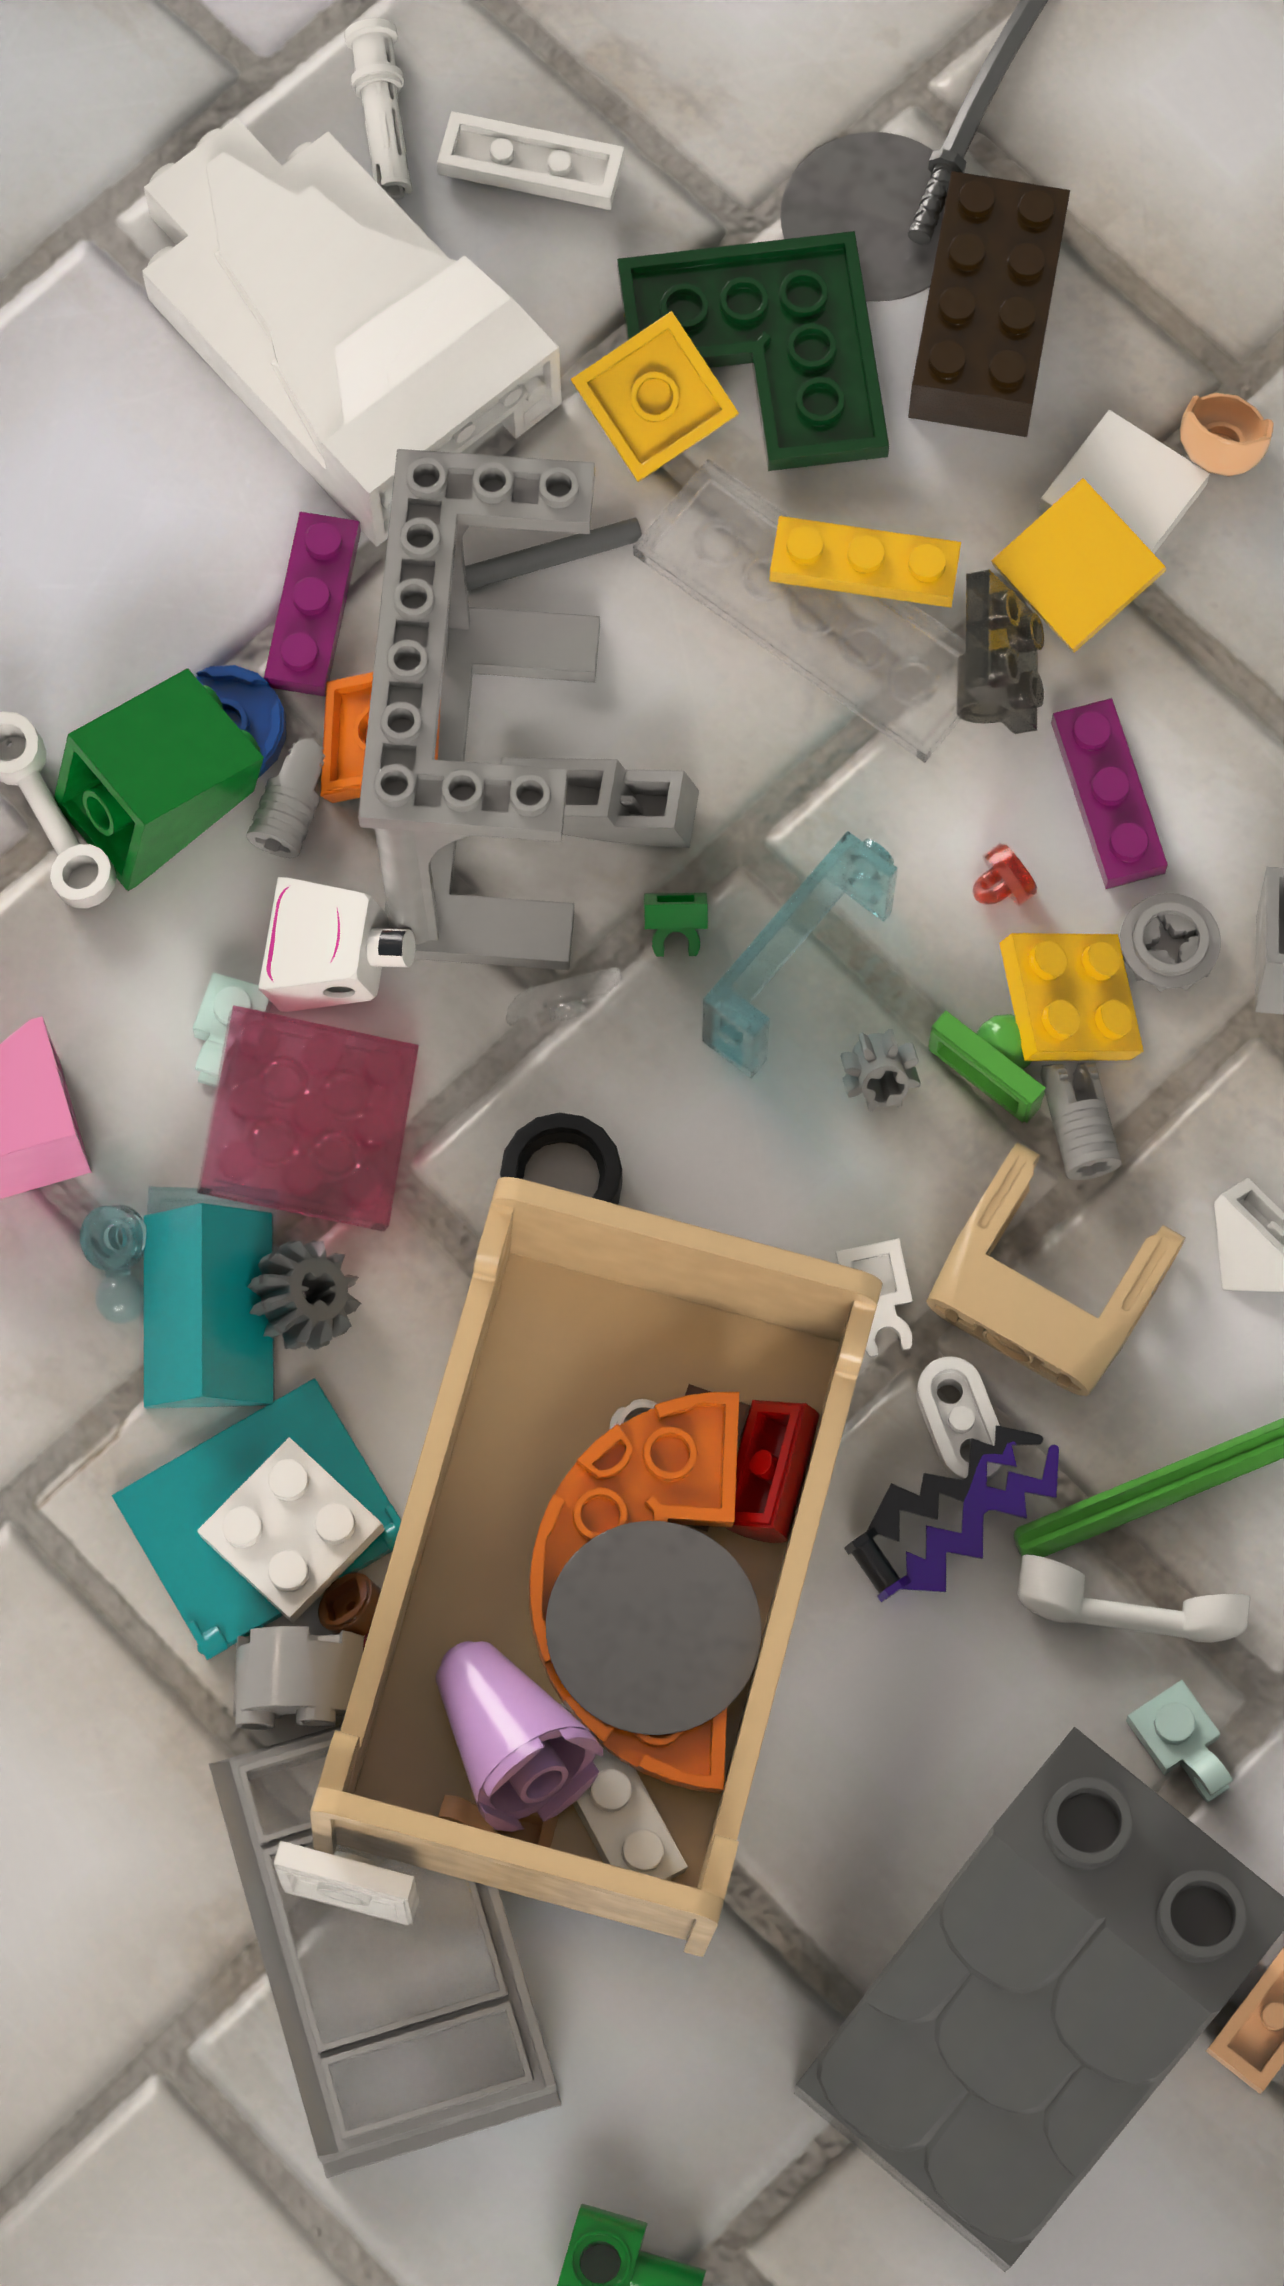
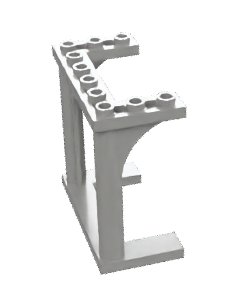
[358,449,600,970]

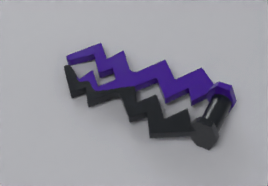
[844,1425,1059,1602]

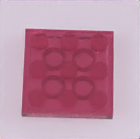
[197,1005,419,1231]

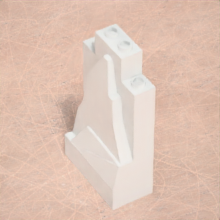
[142,118,562,547]

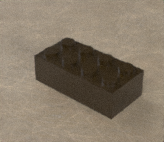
[908,171,1070,437]

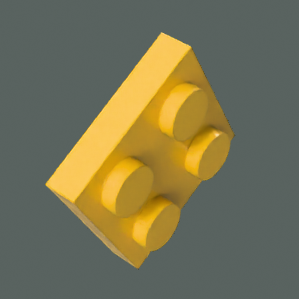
[570,311,739,482]
[999,933,1144,1061]

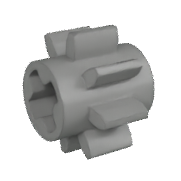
[840,1029,921,1111]

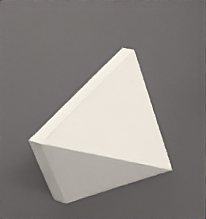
[1214,1178,1284,1292]

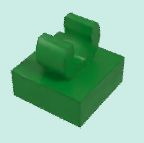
[644,893,708,957]

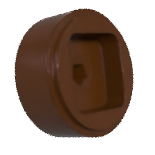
[318,1572,381,1636]

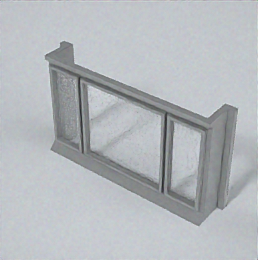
[208,1724,561,2178]

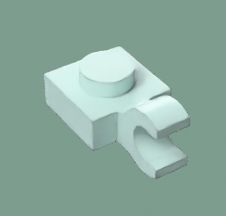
[193,972,273,1089]
[1126,1680,1233,1803]

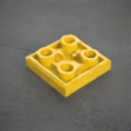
[991,478,1166,653]

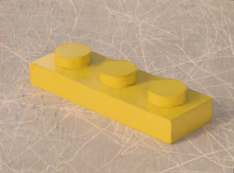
[769,516,961,608]

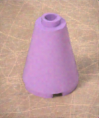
[436,1641,603,1832]

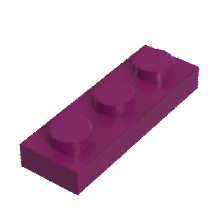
[264,512,361,697]
[1051,698,1168,889]

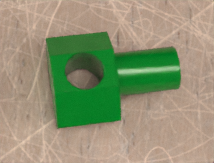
[557,2203,706,2286]

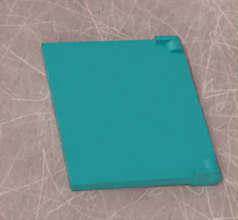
[112,1378,401,1660]

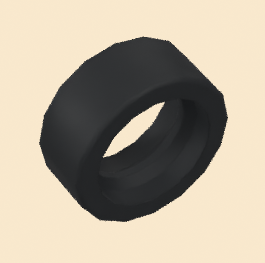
[500,1112,623,1205]

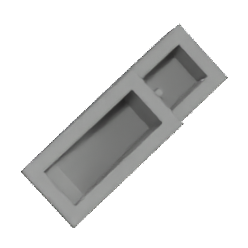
[500,758,699,848]

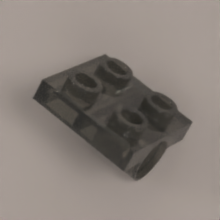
[956,569,1044,734]

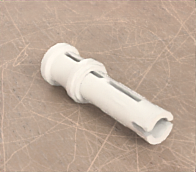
[344,18,412,200]

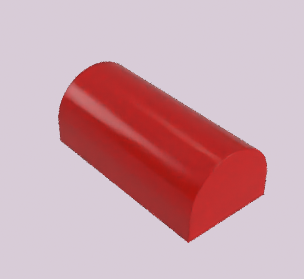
[725,1400,820,1543]

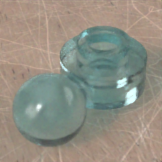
[80,1205,147,1324]

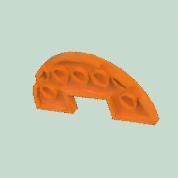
[529,1392,740,1794]

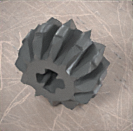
[247,1240,362,1350]

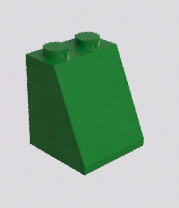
[54,668,264,891]

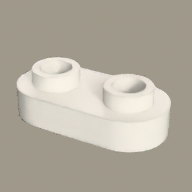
[917,1356,1002,1482]

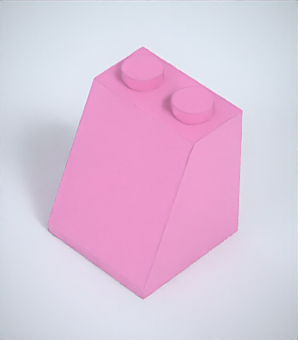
[0,1016,92,1199]

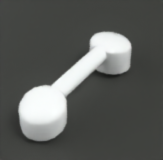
[0,711,116,908]
[1018,1555,1250,1643]

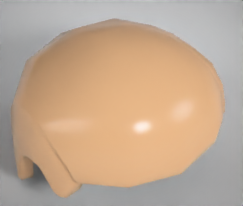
[1180,393,1274,477]

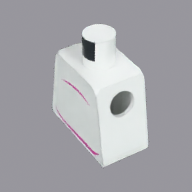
[258,877,415,1012]

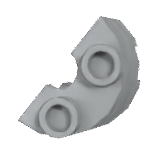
[233,1626,364,1730]

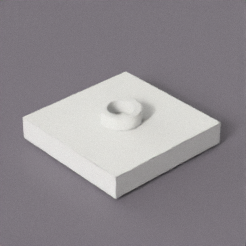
[273,1841,419,1926]

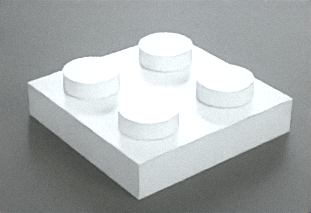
[197,1437,385,1624]

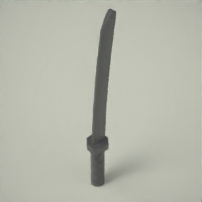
[908,0,1048,245]

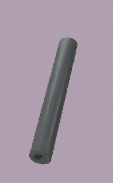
[465,517,643,591]

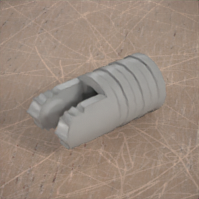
[246,737,325,858]
[1040,1062,1122,1180]

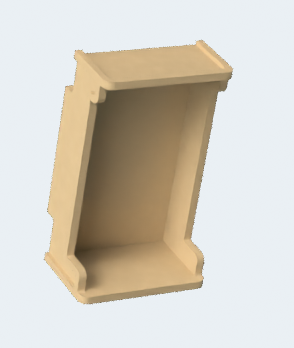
[310,1177,883,1957]

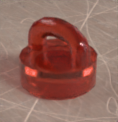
[972,843,1038,906]

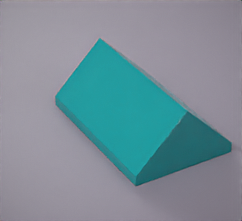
[144,1203,274,1409]

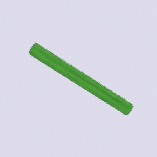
[1013,1418,1284,1557]

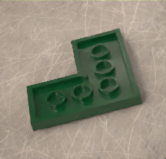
[617,231,889,471]

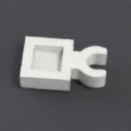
[835,1238,913,1358]

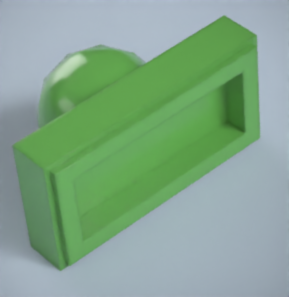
[928,1010,1046,1123]

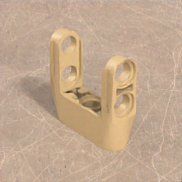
[926,1142,1186,1396]

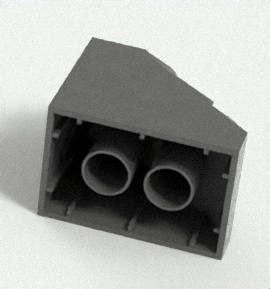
[794,1727,1284,2272]

